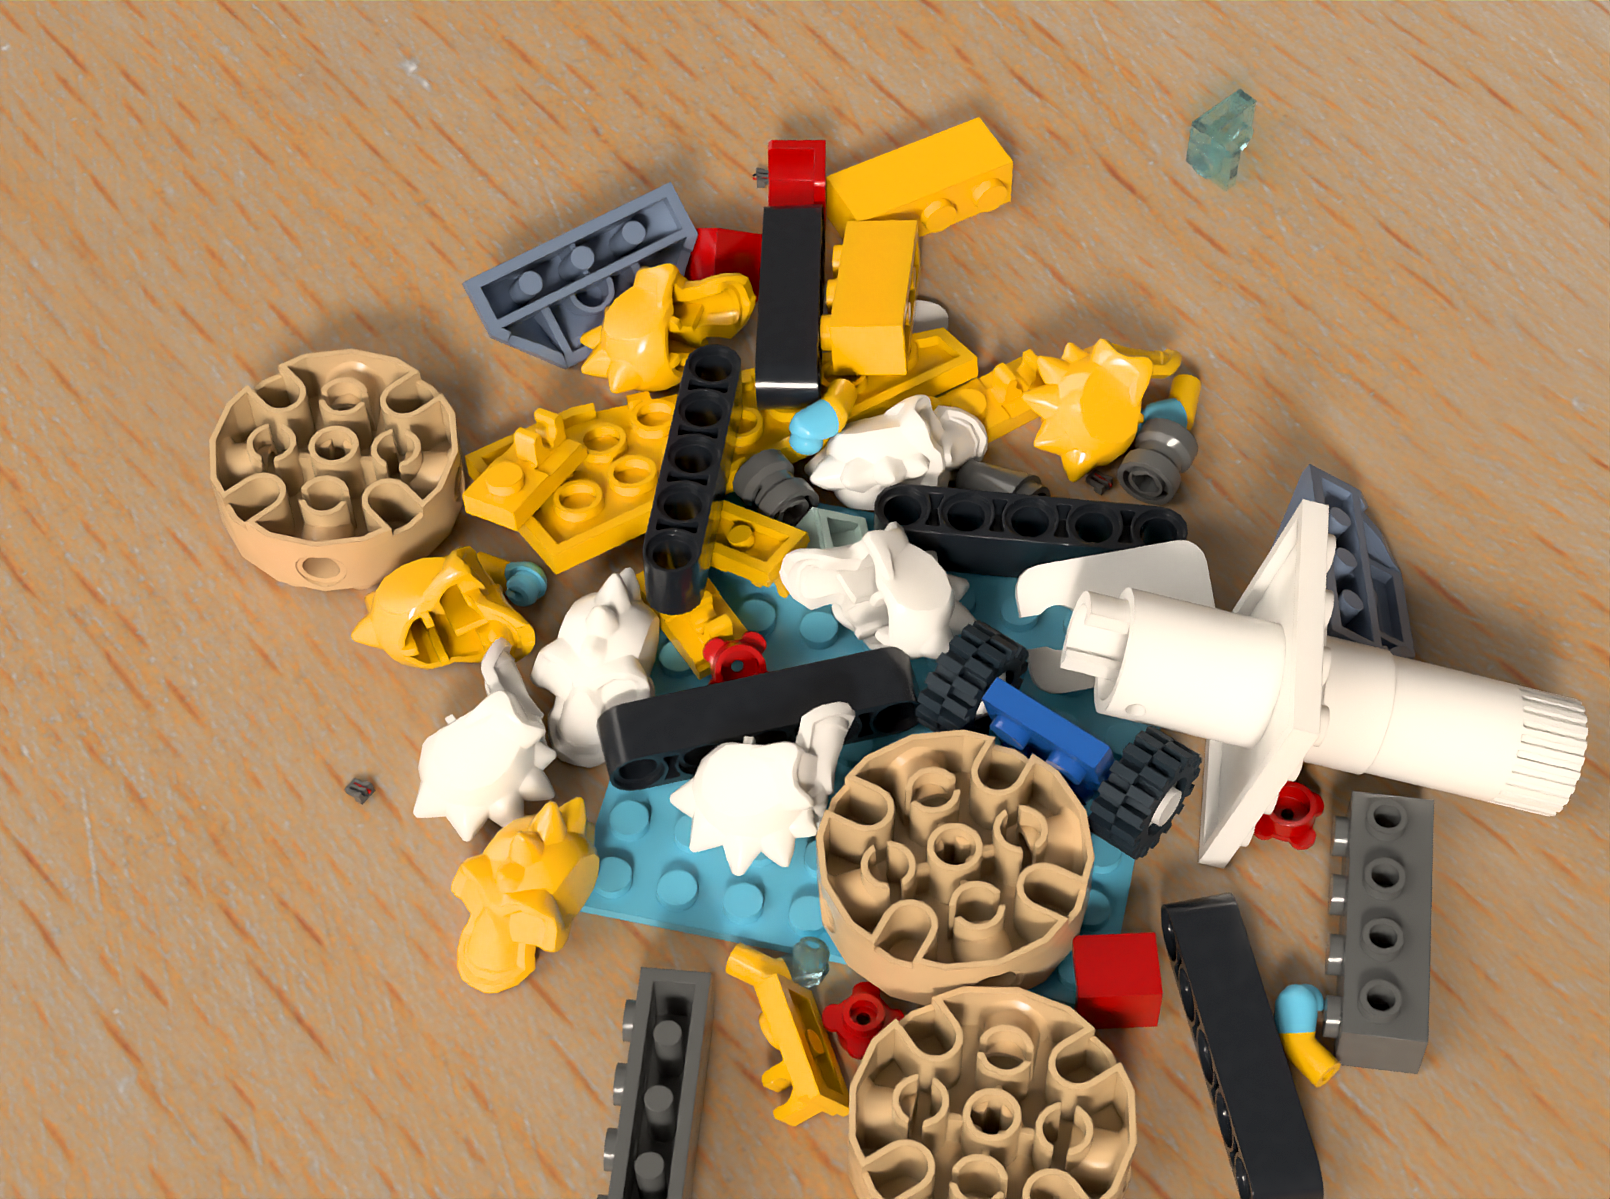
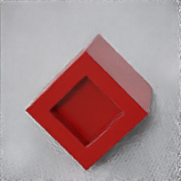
[768,140,826,230]
[684,228,762,304]
[1072,932,1163,1029]

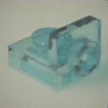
[1186,89,1257,191]

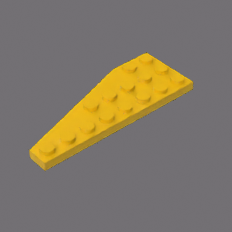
[465,327,978,575]

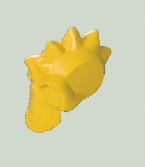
[580,263,756,394]
[1022,338,1182,483]
[351,546,535,670]
[451,797,600,994]

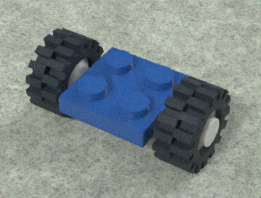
[915,620,1202,860]

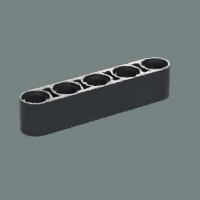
[755,204,826,410]
[643,344,743,615]
[874,484,1188,578]
[596,647,921,791]
[1161,893,1324,1199]

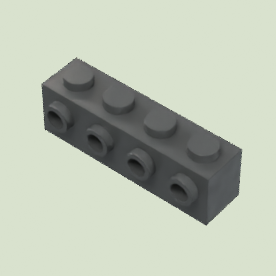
[1322,791,1434,1074]
[597,967,714,1199]

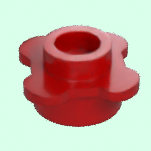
[702,631,769,685]
[1253,781,1324,850]
[822,982,905,1060]

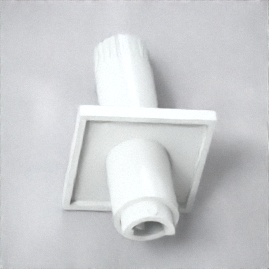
[1060,499,1588,869]

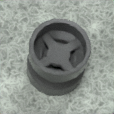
[1117,418,1198,505]
[732,448,819,527]

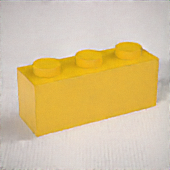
[826,117,1013,240]
[820,220,921,375]

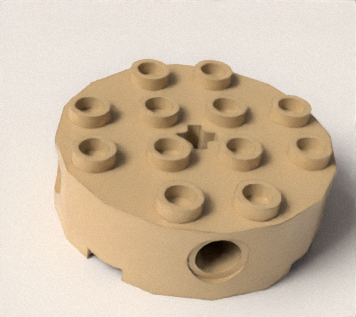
[209,348,466,591]
[816,730,1095,1006]
[849,986,1137,1199]

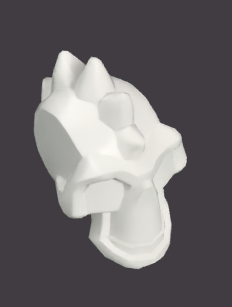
[804,394,988,510]
[779,522,977,660]
[530,567,660,768]
[413,637,557,842]
[670,702,855,876]

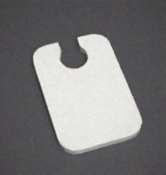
[1015,540,1215,694]

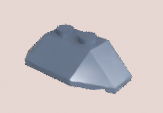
[462,182,698,370]
[1270,464,1415,659]

